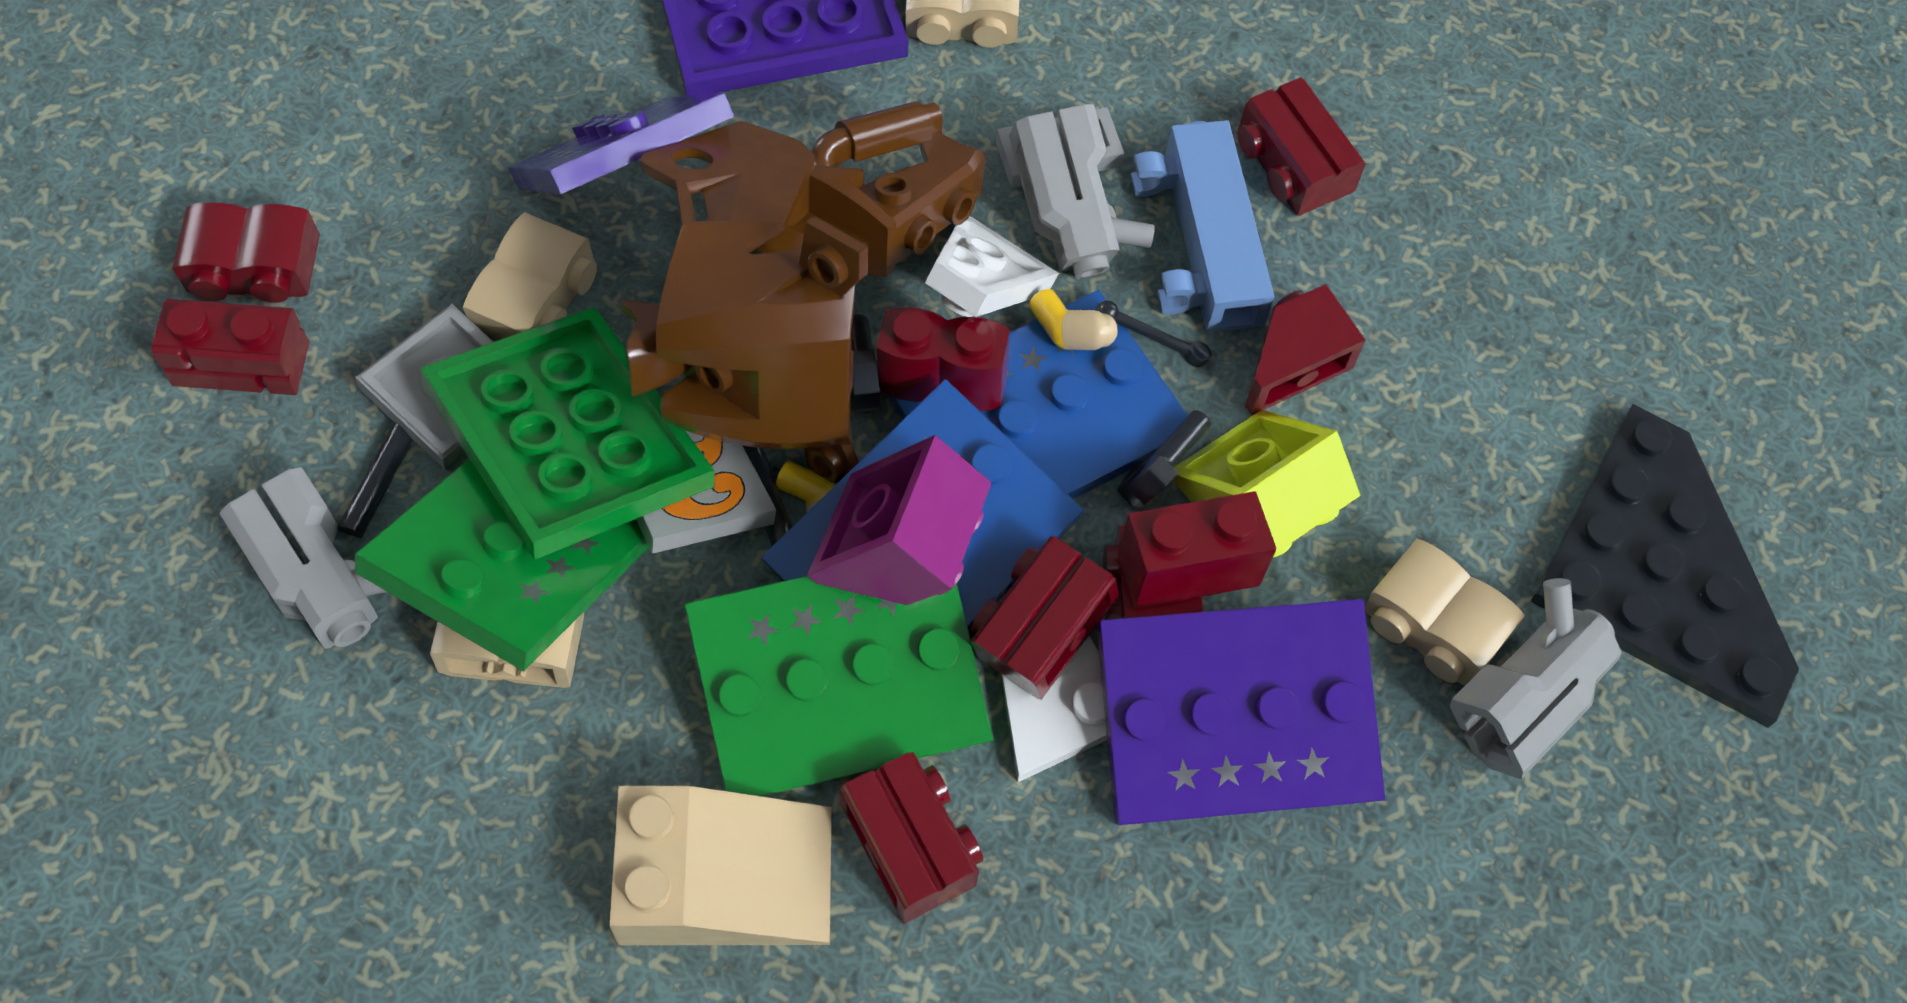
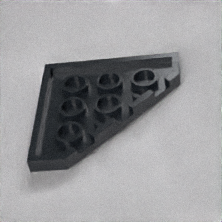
[1531,404,1799,728]

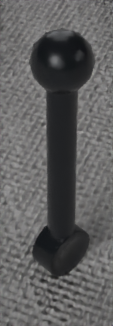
[1095,300,1212,367]

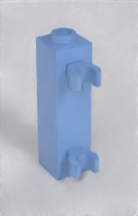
[1130,120,1275,333]

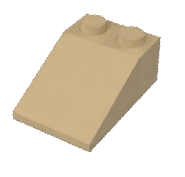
[610,786,832,945]

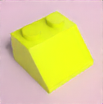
[1172,410,1361,558]

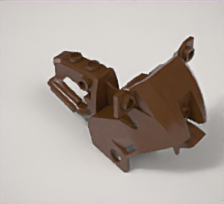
[621,101,986,483]

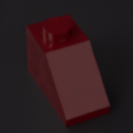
[1245,284,1366,416]

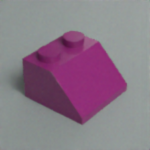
[807,435,991,605]

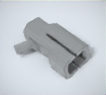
[1009,104,1155,278]
[219,467,386,649]
[1450,578,1622,779]

